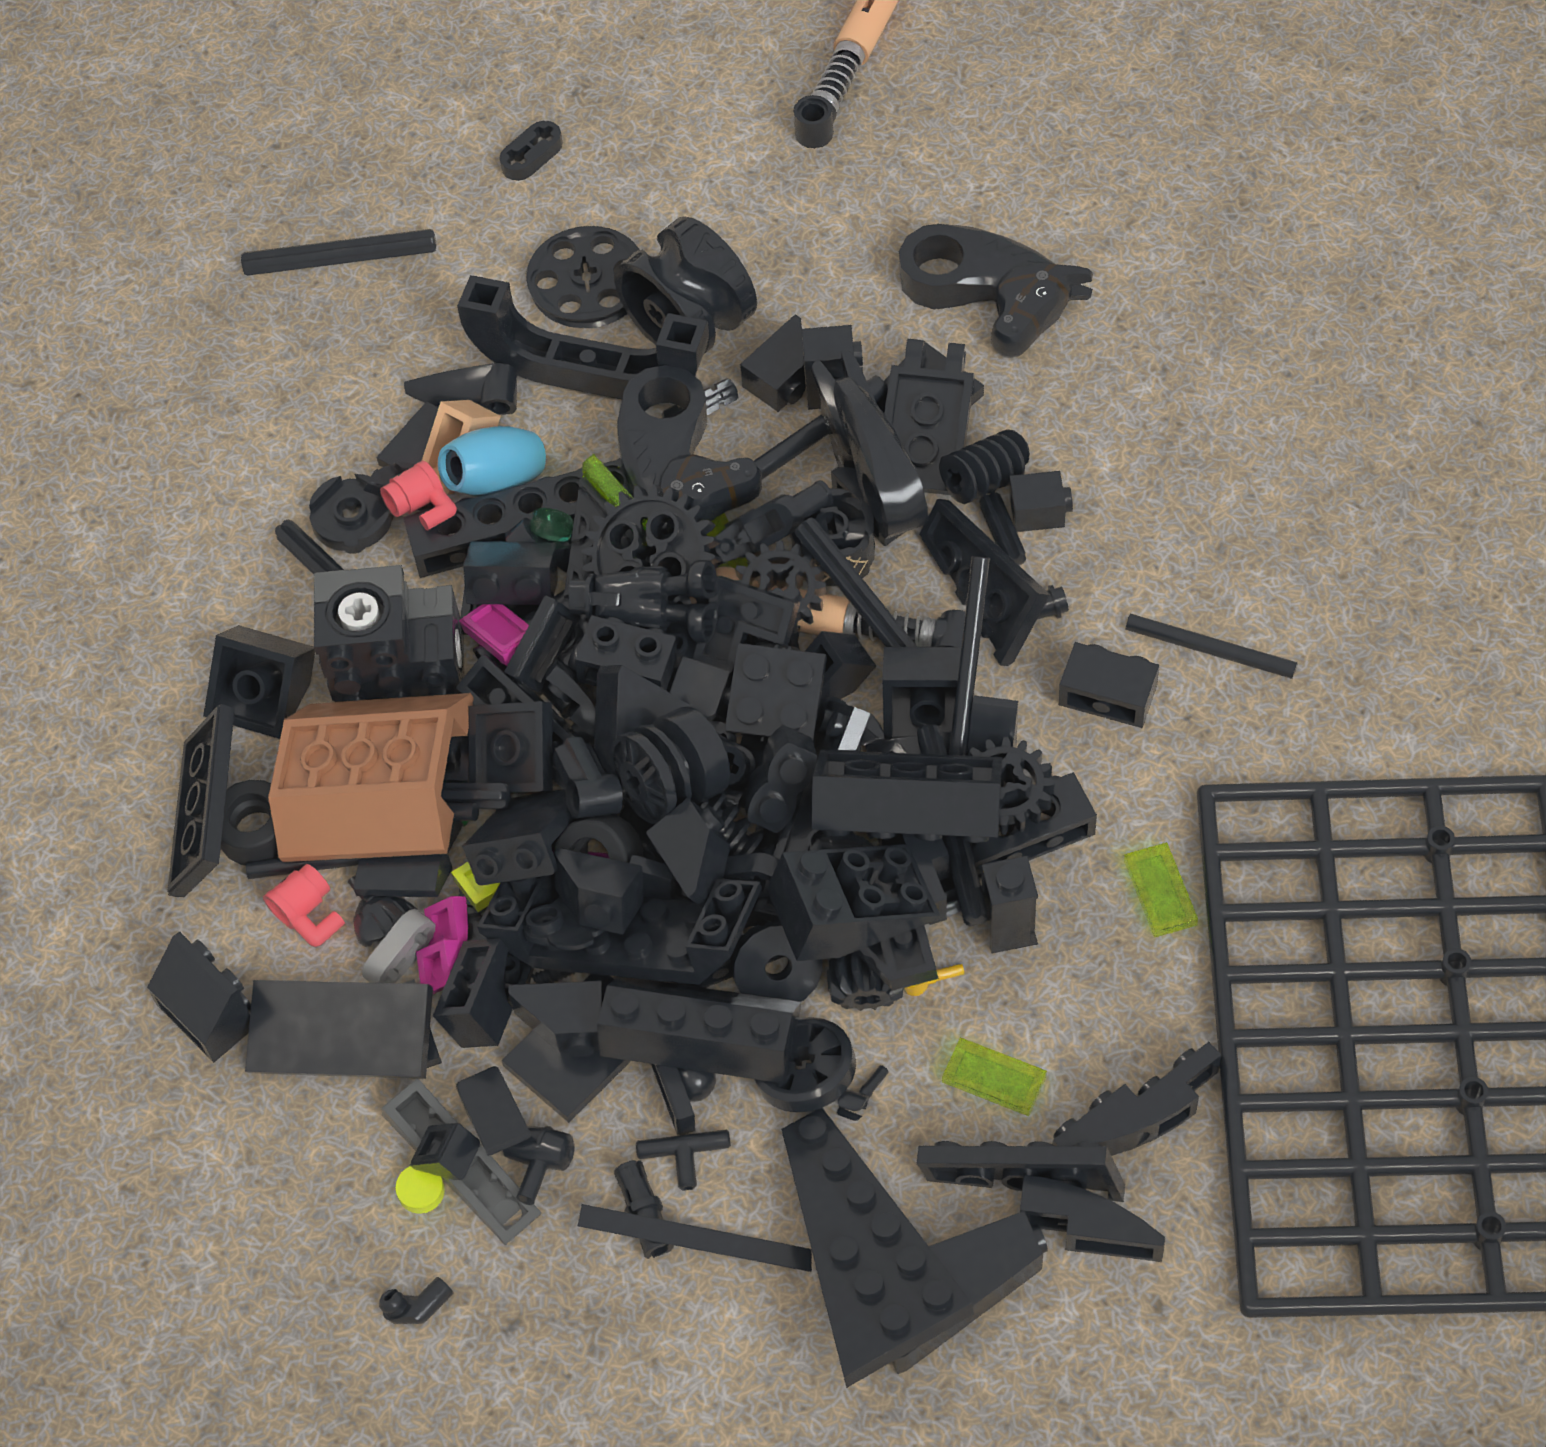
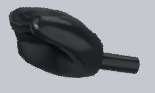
[348,875,418,947]

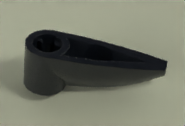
[404,363,517,415]

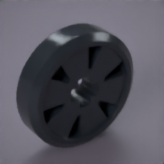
[755,1017,856,1113]

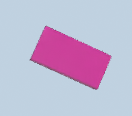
[459,604,529,666]

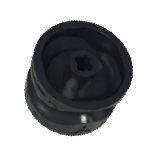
[614,216,757,355]

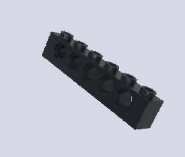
[403,458,634,578]

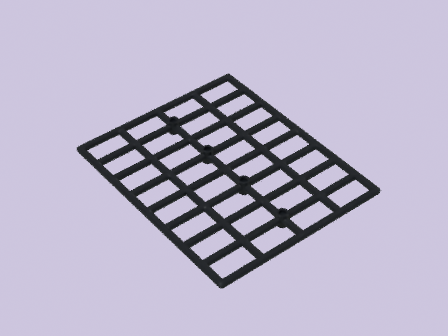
[1197,775,1546,1318]

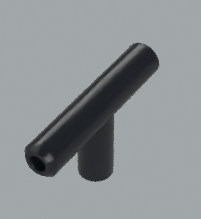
[636,1129,731,1191]

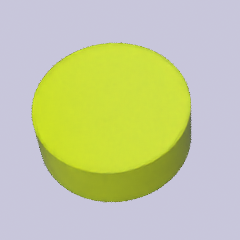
[395,1166,445,1214]

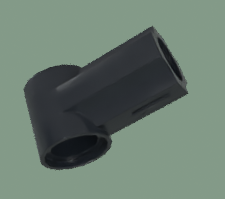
[553,737,623,819]

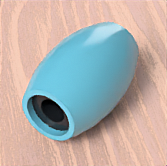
[438,426,546,495]

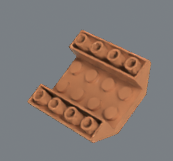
[268,693,474,862]

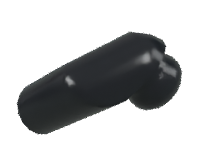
[379,1277,454,1324]

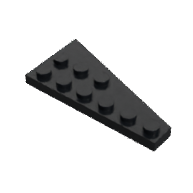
[781,1108,974,1388]

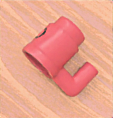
[380,460,457,531]
[263,864,345,947]

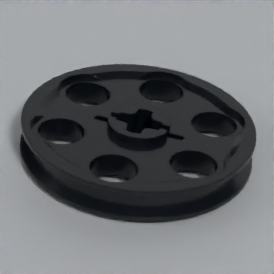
[526,226,640,328]

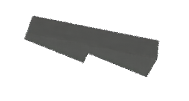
[382,1078,541,1245]

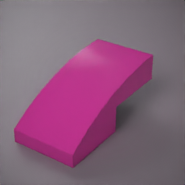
[416,896,468,994]

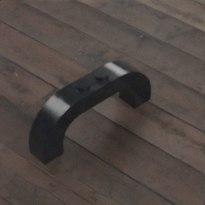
[457,275,709,400]

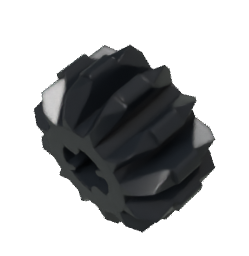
[827,952,903,1011]

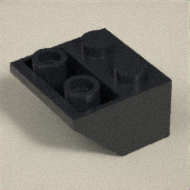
[147,931,251,1063]

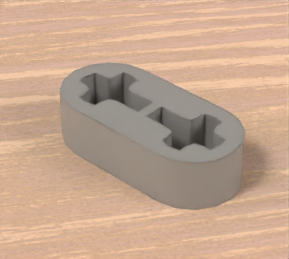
[362,909,436,983]

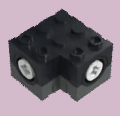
[314,565,465,702]

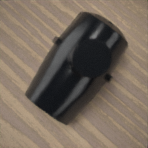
[503,1126,575,1205]

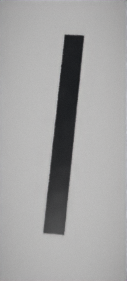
[577,1204,812,1272]

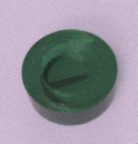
[530,508,574,542]

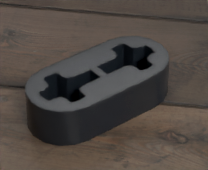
[499,120,563,181]

